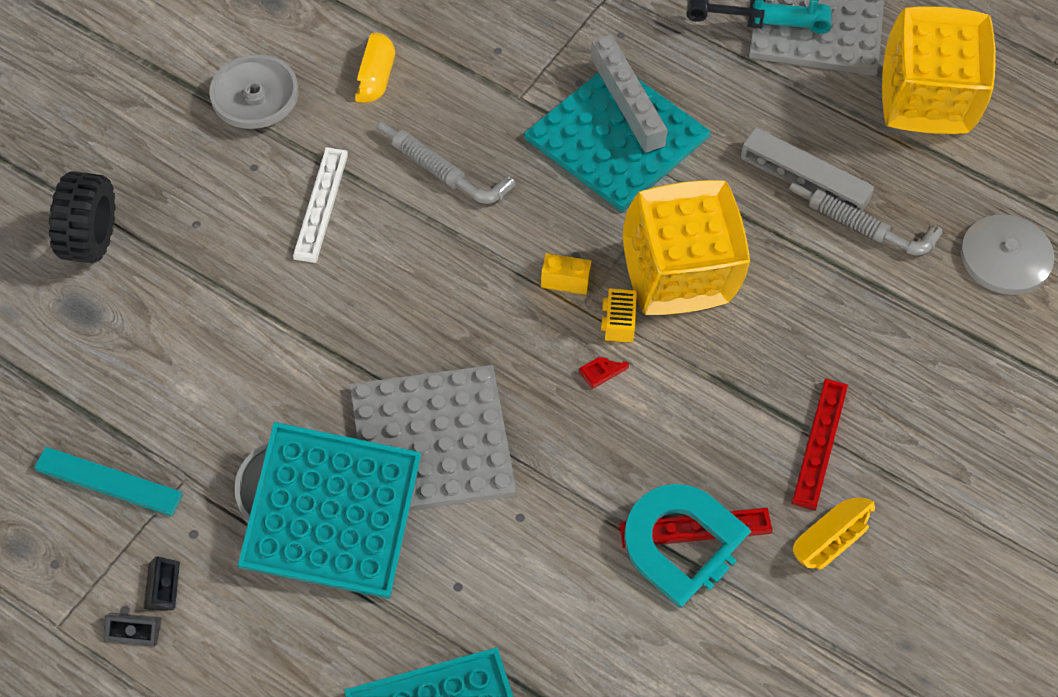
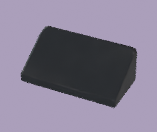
[144,556,180,610]
[104,612,162,646]

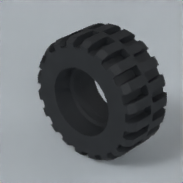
[49,171,116,264]

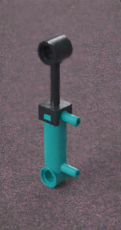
[686,0,832,34]

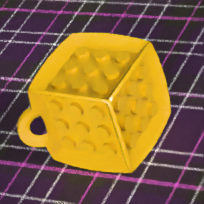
[882,6,995,134]
[622,180,750,315]

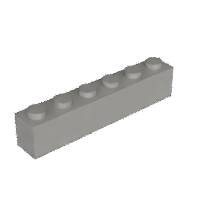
[590,34,667,153]
[740,128,875,213]

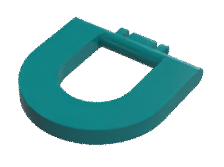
[624,484,751,608]

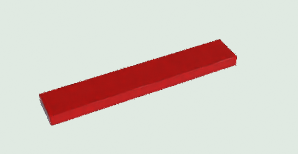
[791,378,848,511]
[619,508,773,548]

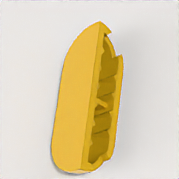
[355,32,395,103]
[793,498,875,569]

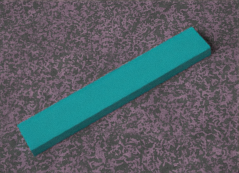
[34,447,183,517]

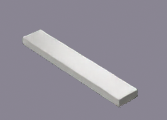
[293,147,348,263]

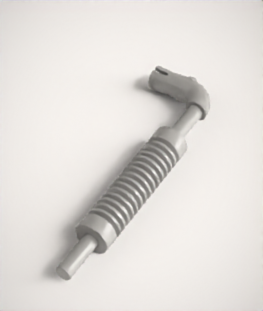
[377,121,516,204]
[789,182,943,256]

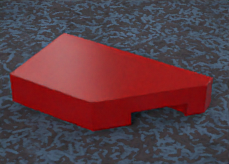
[579,357,629,389]

